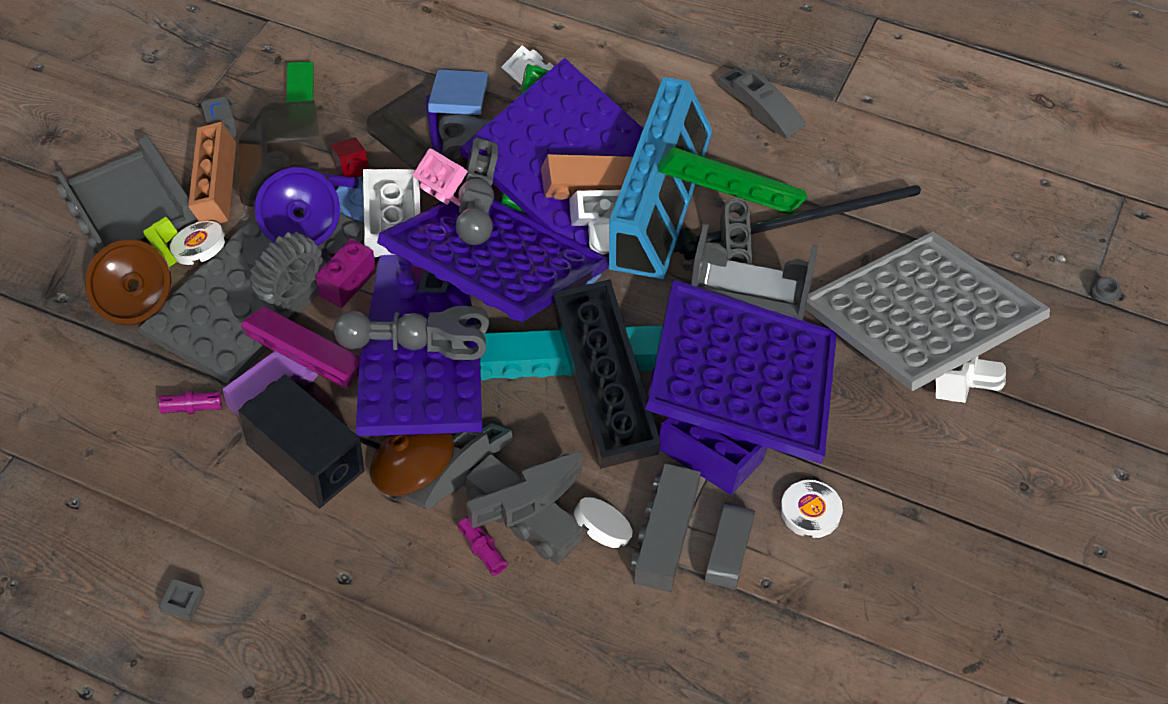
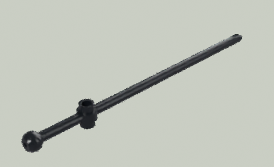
[639,185,921,260]

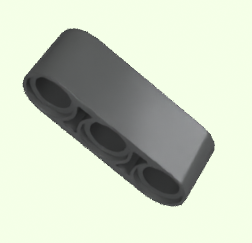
[720,197,752,264]
[704,503,755,591]

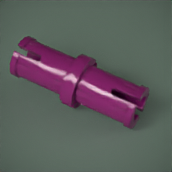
[159,391,222,414]
[457,516,508,576]

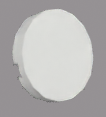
[574,497,633,548]

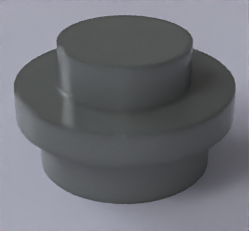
[1092,277,1121,304]

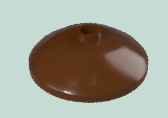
[85,239,172,325]
[370,433,454,496]

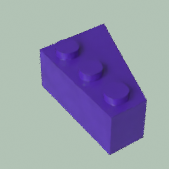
[659,417,767,495]

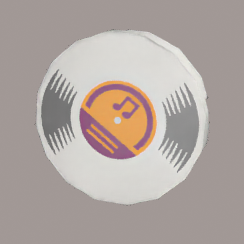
[170,221,226,265]
[781,480,843,538]

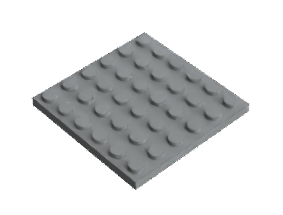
[805,232,1050,391]

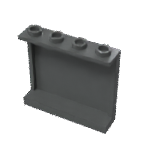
[55,135,197,253]

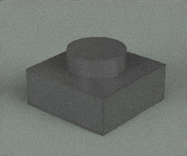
[159,579,204,621]

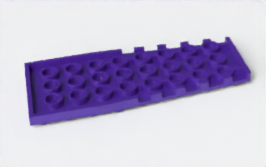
[356,255,482,436]

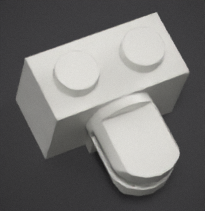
[569,190,620,255]
[936,356,1006,403]

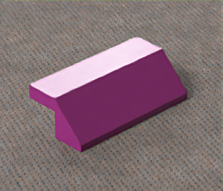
[241,306,361,390]

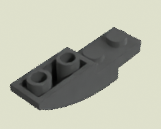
[718,66,806,139]
[405,423,514,509]
[467,451,582,529]

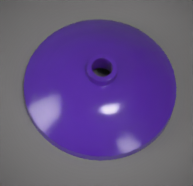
[255,167,340,246]

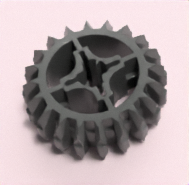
[249,232,323,307]

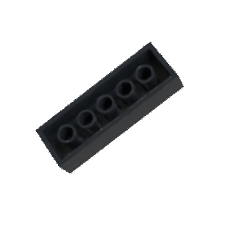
[552,279,661,469]

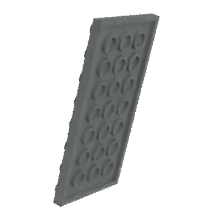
[139,209,364,385]

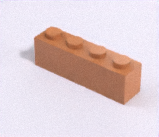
[188,121,236,224]
[541,154,633,200]

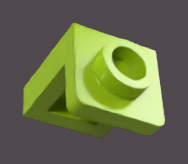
[143,217,178,267]

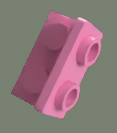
[412,148,468,206]

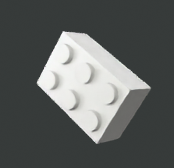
[363,169,421,257]

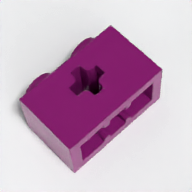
[316,239,376,308]

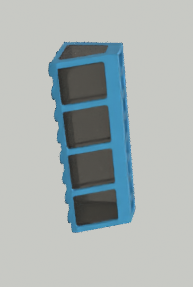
[609,77,713,279]

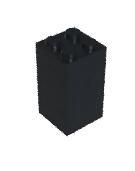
[238,374,365,509]

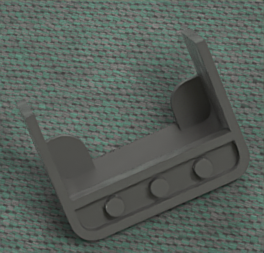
[691,224,818,320]

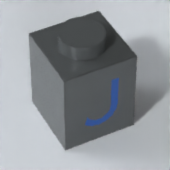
[201,96,237,137]

